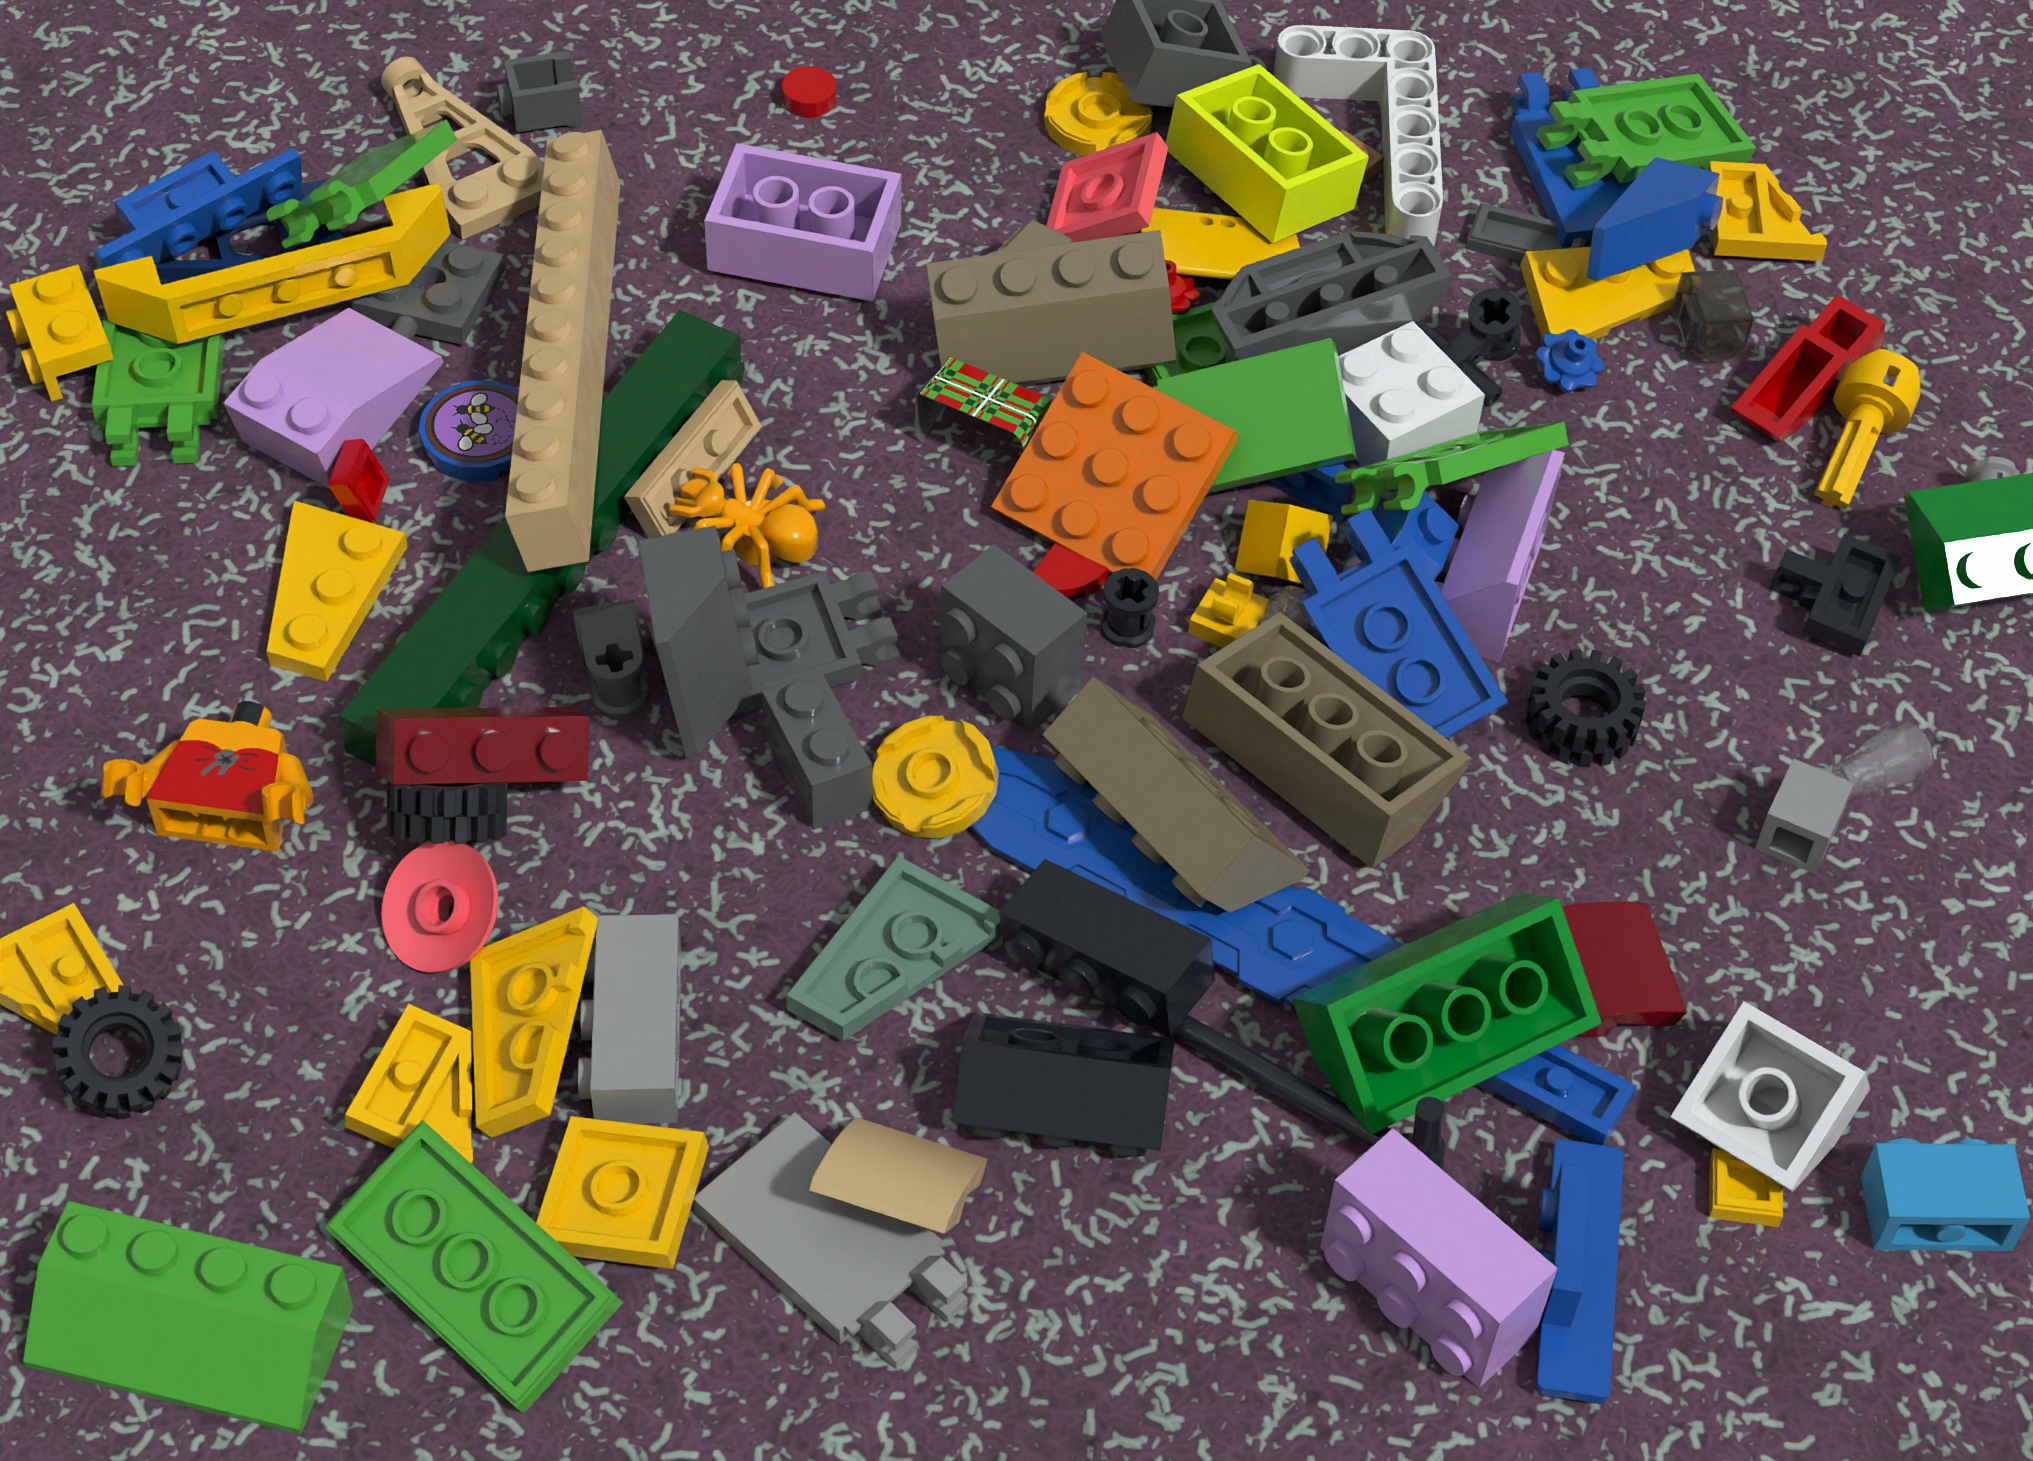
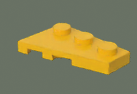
[1520,247,1700,340]
[267,501,408,682]
[470,906,599,1138]

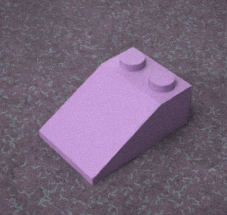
[223,308,444,489]

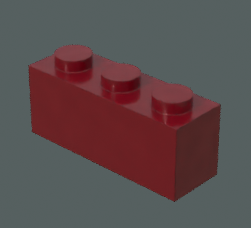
[376,707,589,785]

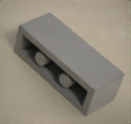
[578,914,681,1124]

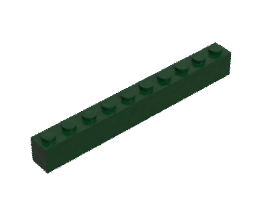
[338,310,745,767]

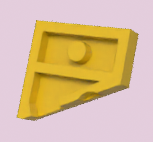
[1708,161,1827,261]
[0,903,123,1035]
[344,1004,473,1164]

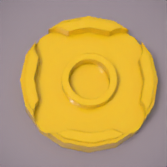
[1044,72,1153,156]
[872,716,999,838]

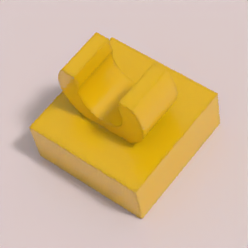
[1188,573,1271,648]

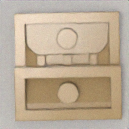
[809,1118,988,1234]

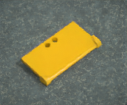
[1137,208,1300,280]

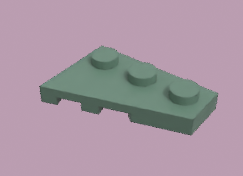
[786,856,1002,1041]

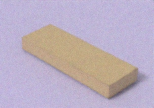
[624,380,762,538]

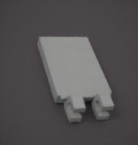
[693,1112,968,1369]

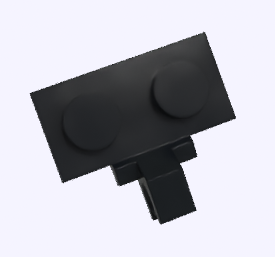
[1770,534,1901,657]

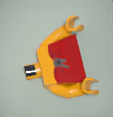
[100,701,314,852]

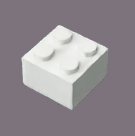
[1338,321,1485,466]

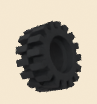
[1525,649,1646,768]
[386,781,508,844]
[52,985,183,1120]

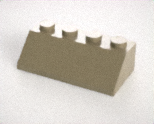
[926,230,1176,386]
[1182,612,1471,869]
[1042,676,1310,913]

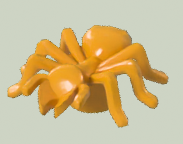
[669,463,825,588]

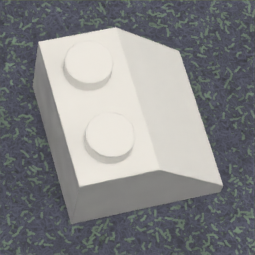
[1670,1001,1870,1192]

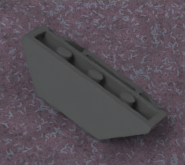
[1211,231,1452,360]

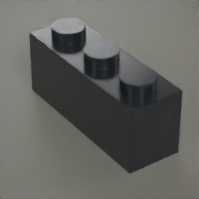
[999,859,1215,1036]

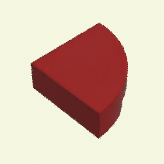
[1033,543,1108,597]

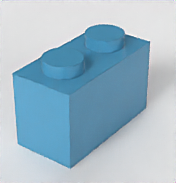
[1861,1138,2030,1251]

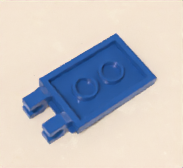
[1510,68,1633,248]
[1289,508,1508,740]

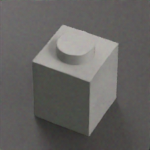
[1755,758,1855,874]

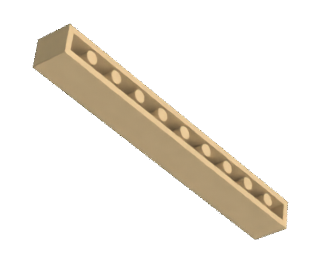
[505,130,620,572]

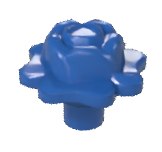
[1534,329,1605,393]

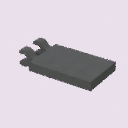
[646,571,901,718]

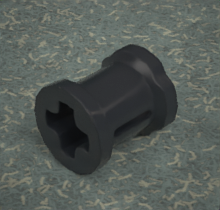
[1101,568,1159,648]

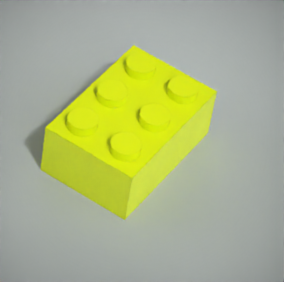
[1166,64,1369,243]

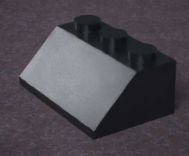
[952,1012,1175,1157]

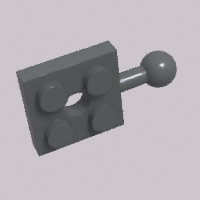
[352,241,505,345]

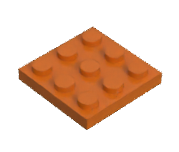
[991,352,1240,580]

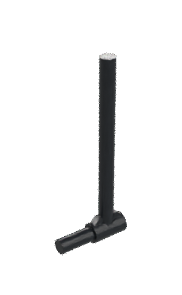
[1171,1015,1445,1170]

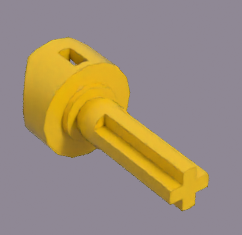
[1814,349,1920,510]

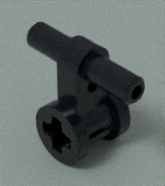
[1415,288,1521,405]

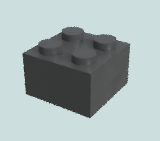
[1100,0,1252,108]
[940,544,1087,733]

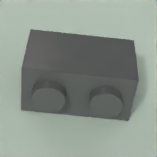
[762,670,873,830]

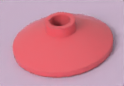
[381,840,498,973]

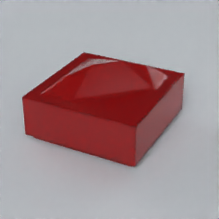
[328,439,390,523]

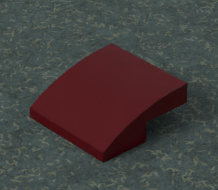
[1562,902,1687,1037]

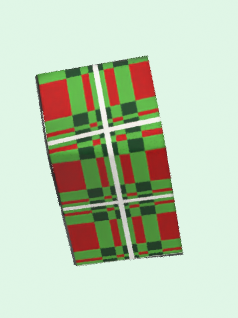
[914,358,1051,451]

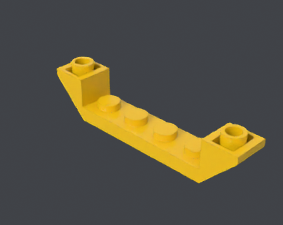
[93,183,451,344]

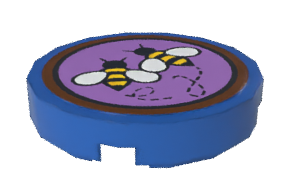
[418,380,519,482]

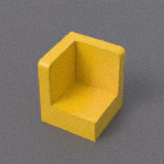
[1235,500,1333,584]

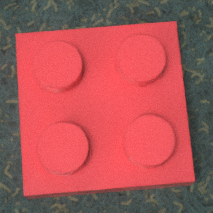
[1046,132,1168,242]

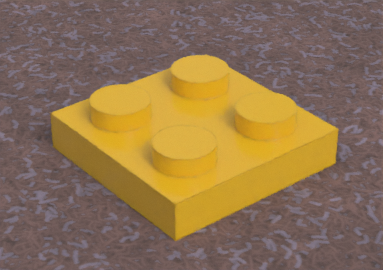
[536,1116,709,1269]

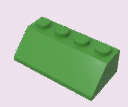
[23,1201,353,1435]

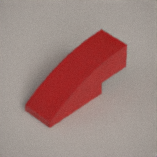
[1731,294,1885,443]

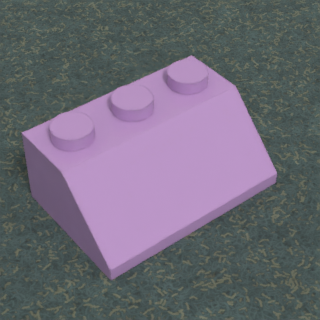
[1434,449,1565,662]

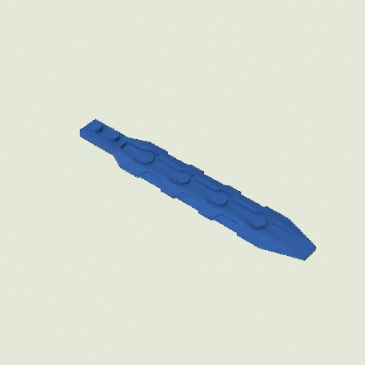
[969,746,1637,1146]

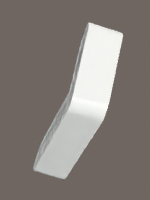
[1273,25,1443,246]

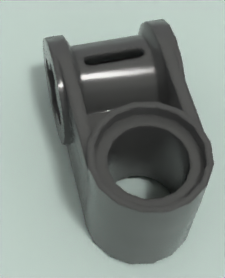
[572,599,649,720]

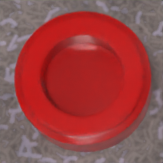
[782,66,837,118]

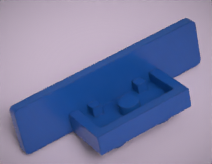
[94,148,302,270]
[1535,1139,1624,1404]

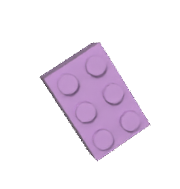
[704,143,902,301]
[1320,1128,1558,1388]

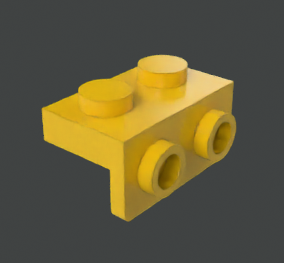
[6,264,114,402]

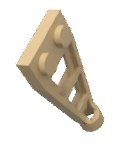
[381,56,544,240]

